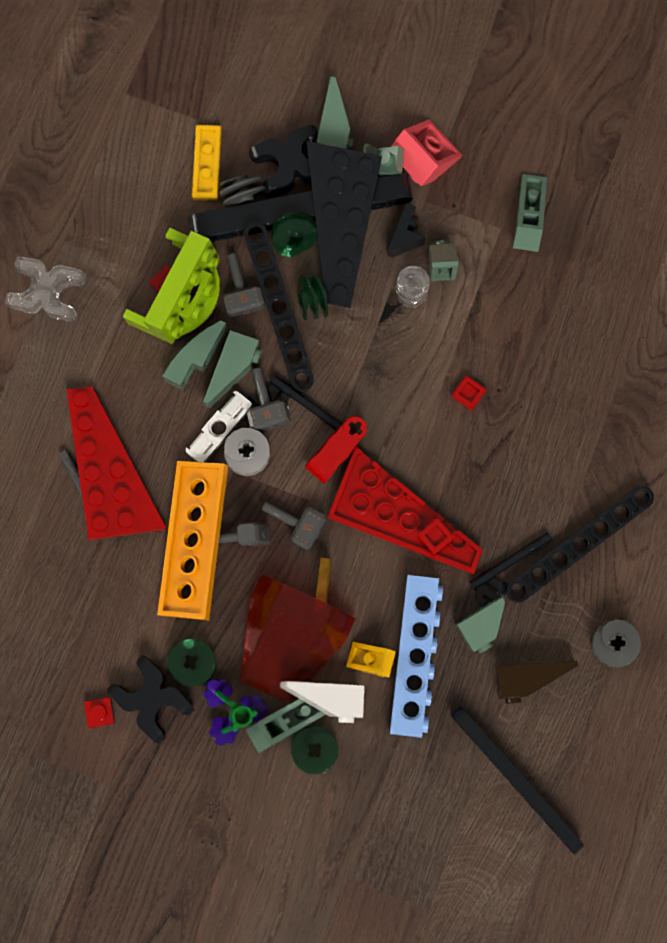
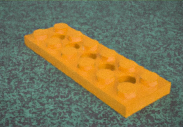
[157,461,228,621]

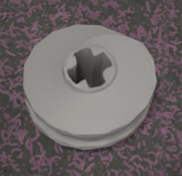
[224,428,271,476]

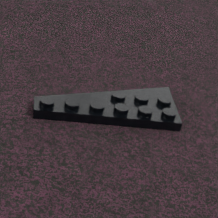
[307,141,382,308]

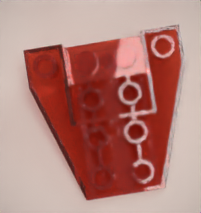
[240,575,356,703]

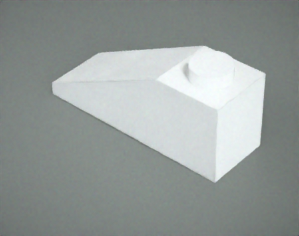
[280,681,364,723]

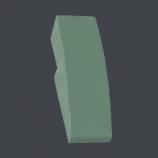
[162,321,228,390]

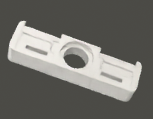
[186,391,252,463]

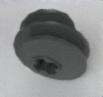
[220,175,266,207]
[592,619,641,668]

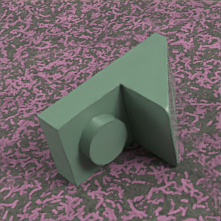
[361,143,404,177]

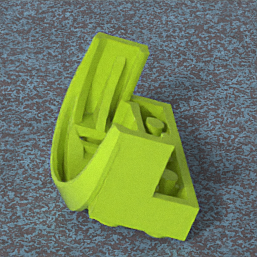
[123,228,220,345]

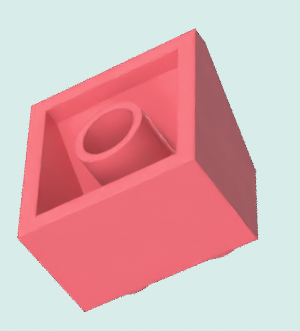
[391,119,462,187]

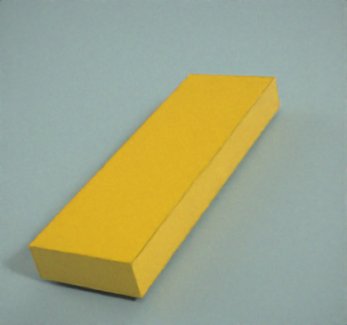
[192,125,222,201]

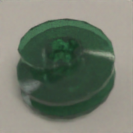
[271,212,317,258]
[297,273,329,320]
[167,639,216,687]
[291,726,339,775]

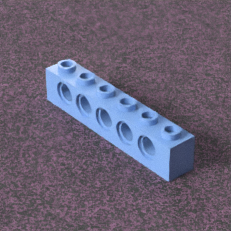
[390,575,443,738]

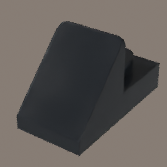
[387,203,426,258]

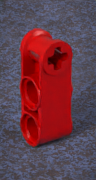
[304,415,367,484]

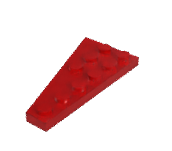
[66,386,166,541]
[327,446,483,575]

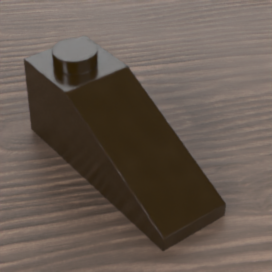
[496,660,578,704]

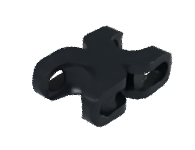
[248,125,319,197]
[107,655,195,744]

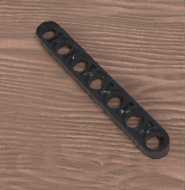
[244,222,314,392]
[506,486,654,603]
[451,706,585,855]

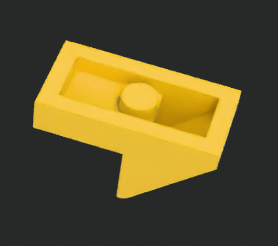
[346,642,396,677]

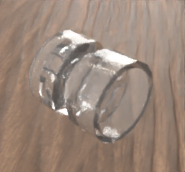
[396,266,430,307]

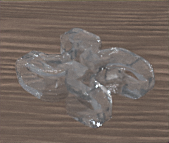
[4,257,87,322]

